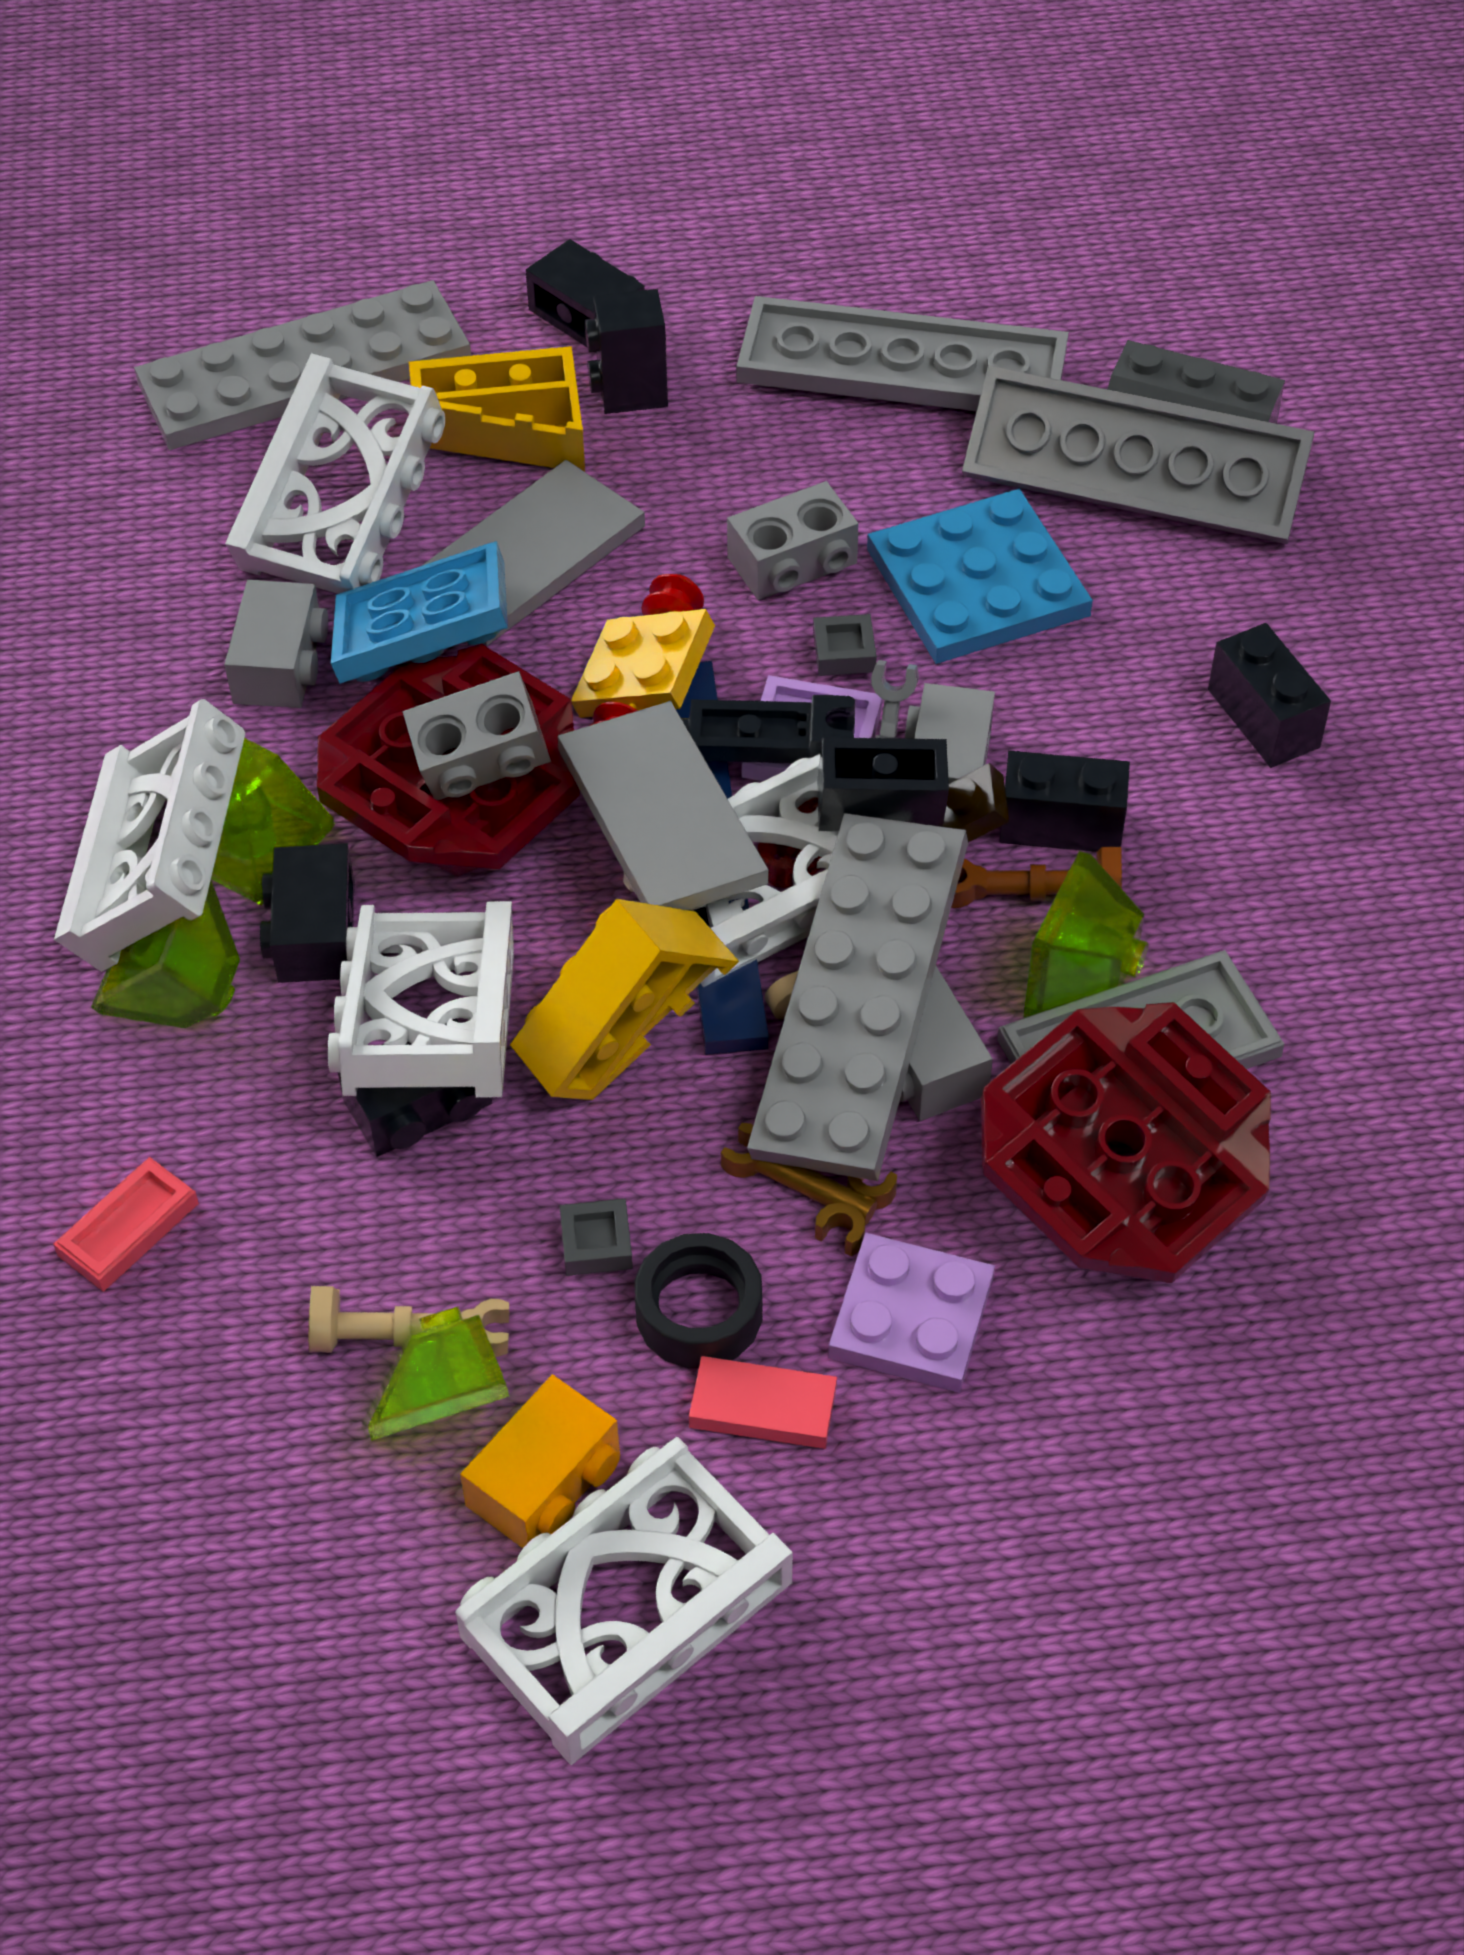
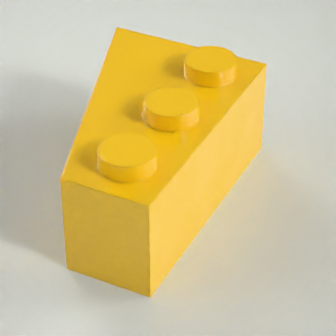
[409,346,585,472]
[510,899,739,1100]

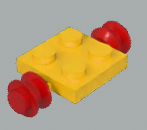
[571,574,715,726]

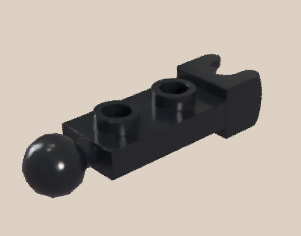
[681,695,855,763]

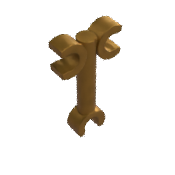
[721,1123,897,1257]

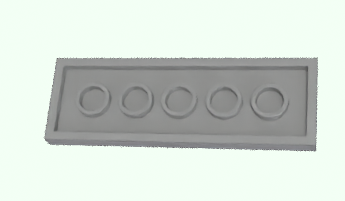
[134,280,471,451]
[736,296,1069,412]
[962,365,1314,544]
[747,813,968,1181]

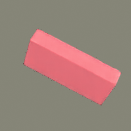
[53,1157,199,1292]
[689,1356,837,1449]

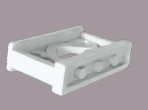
[225,353,445,594]
[54,699,245,972]
[623,754,839,987]
[328,901,514,1097]
[455,1437,793,1765]

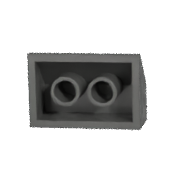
[1107,340,1285,424]

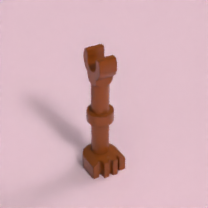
[951,847,1122,908]

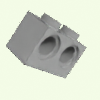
[727,481,859,601]
[403,671,551,801]

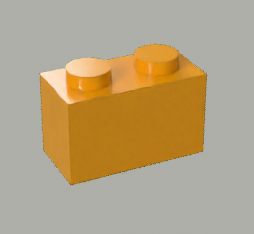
[460,1374,620,1548]

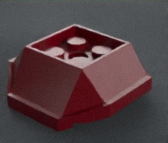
[317,644,580,876]
[981,1002,1271,1283]

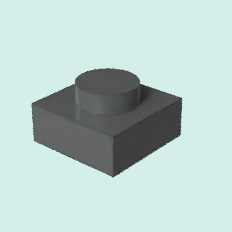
[813,614,877,676]
[559,1198,633,1276]

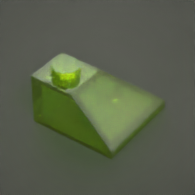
[211,738,335,905]
[1023,850,1149,1018]
[91,880,240,1029]
[361,1306,510,1441]

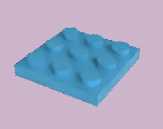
[867,488,1093,664]
[331,541,508,684]

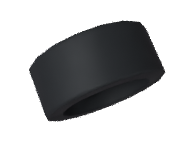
[635,1233,763,1369]

